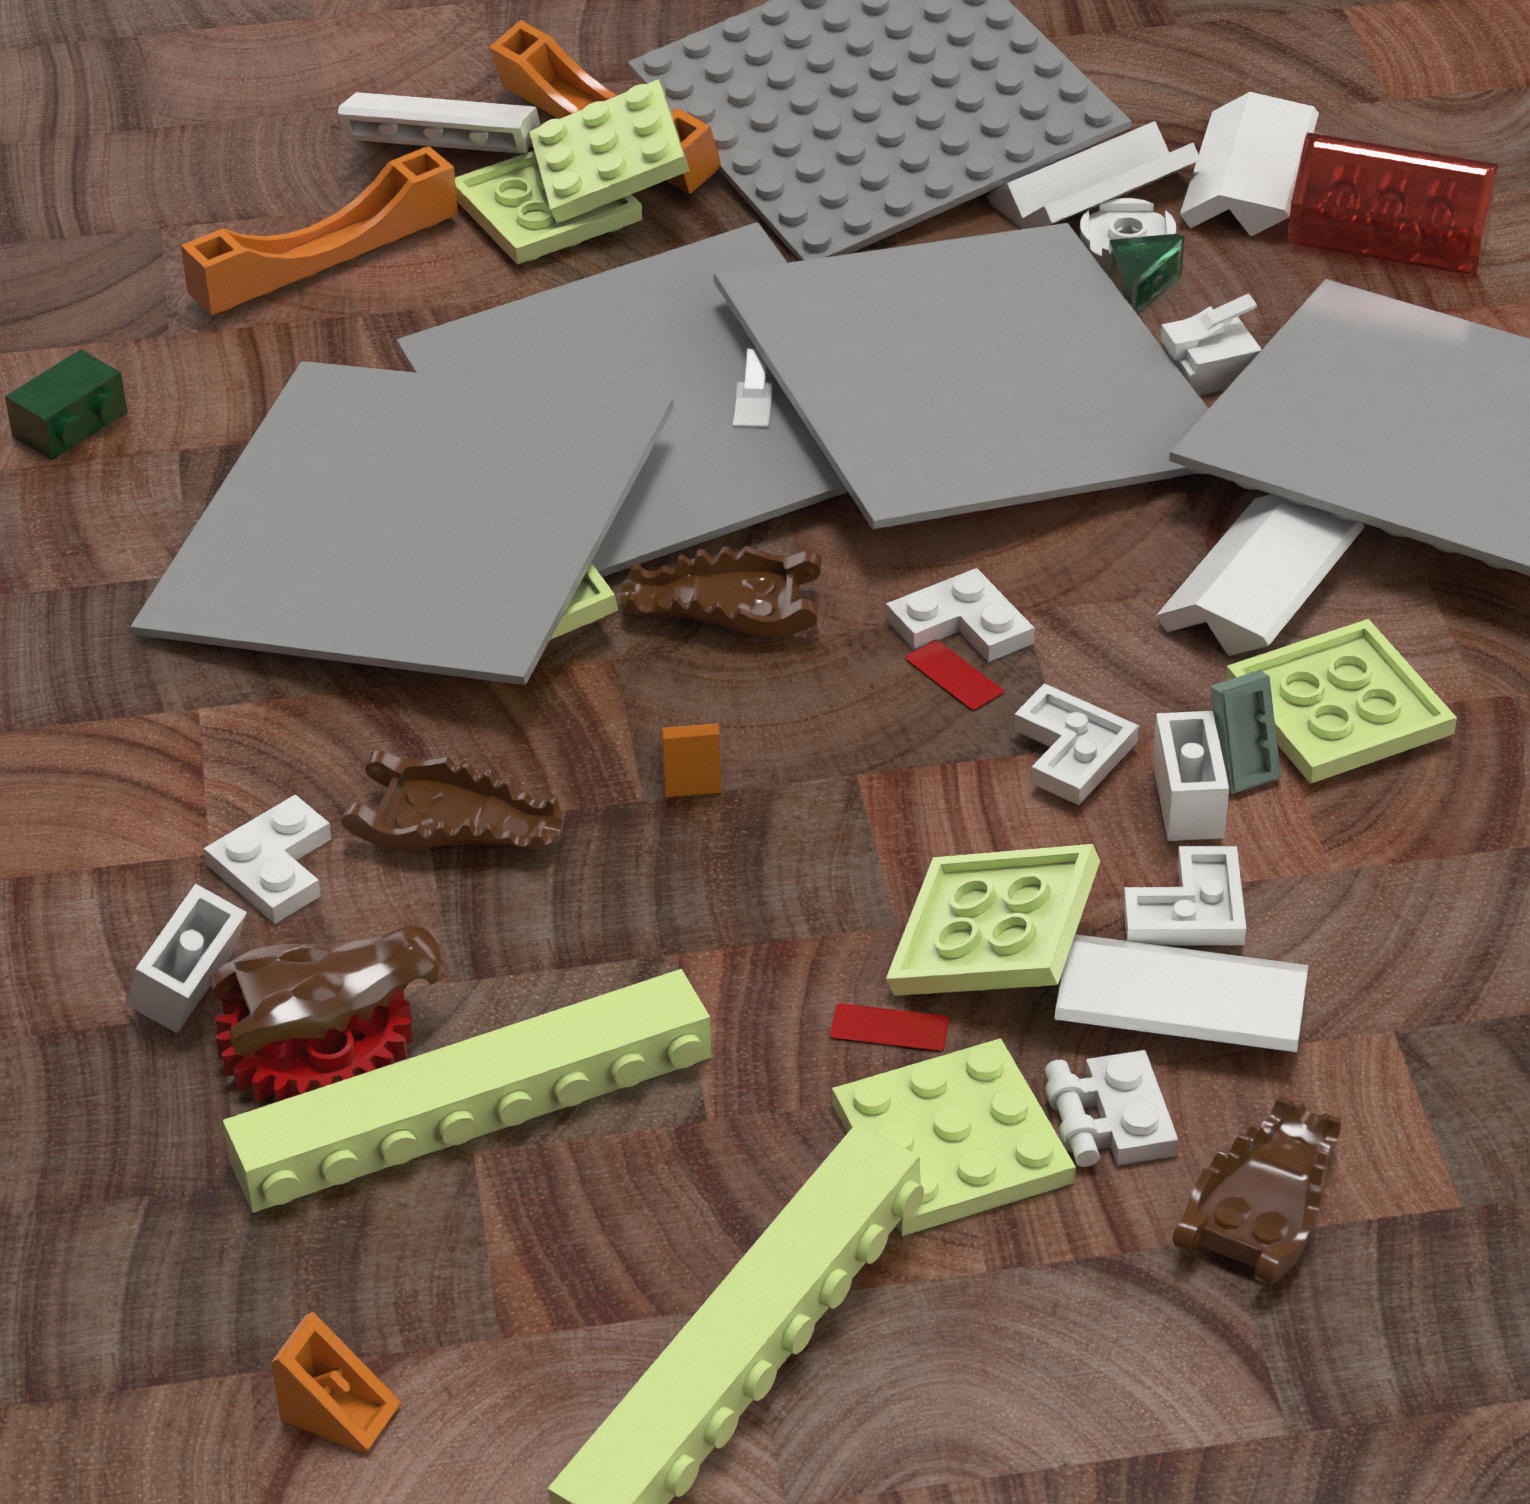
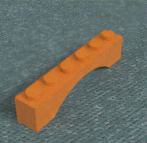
[489,20,721,194]
[181,146,458,316]

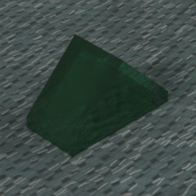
[1107,233,1185,315]

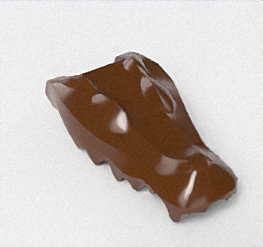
[620,546,822,637]
[341,750,562,852]
[209,926,441,1056]
[1173,1096,1342,1285]

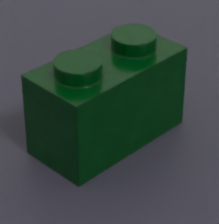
[5,349,128,460]

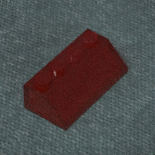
[1287,132,1498,276]

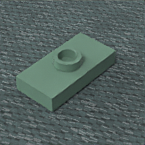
[1210,670,1281,794]

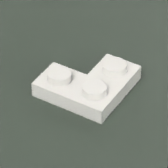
[886,568,1035,662]
[1014,683,1139,805]
[204,795,332,924]
[1123,846,1246,946]

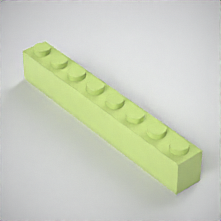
[222,969,712,1213]
[547,1123,924,1504]

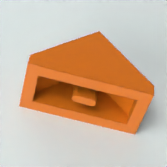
[658,723,721,797]
[271,1312,401,1453]

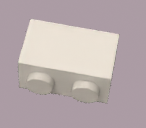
[1153,711,1229,841]
[126,884,247,1033]

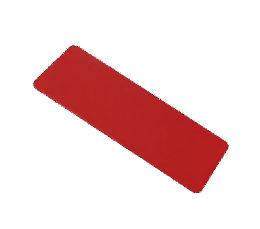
[905,640,1004,710]
[830,1003,950,1051]

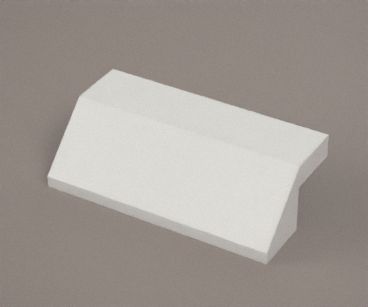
[338,92,541,154]
[1180,92,1319,236]
[986,121,1201,229]
[1156,494,1365,656]
[1054,934,1309,1052]

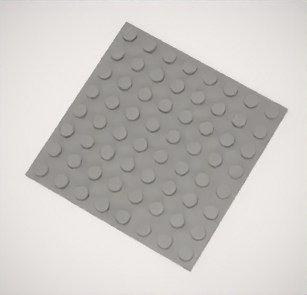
[628,0,1131,261]
[396,222,848,577]
[713,223,1209,529]
[1169,279,1530,576]
[130,361,674,685]

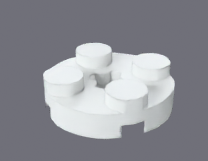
[1079,198,1176,272]

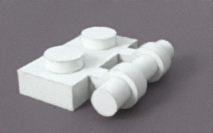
[1045,1050,1178,1167]

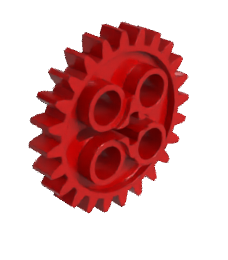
[215,989,413,1103]

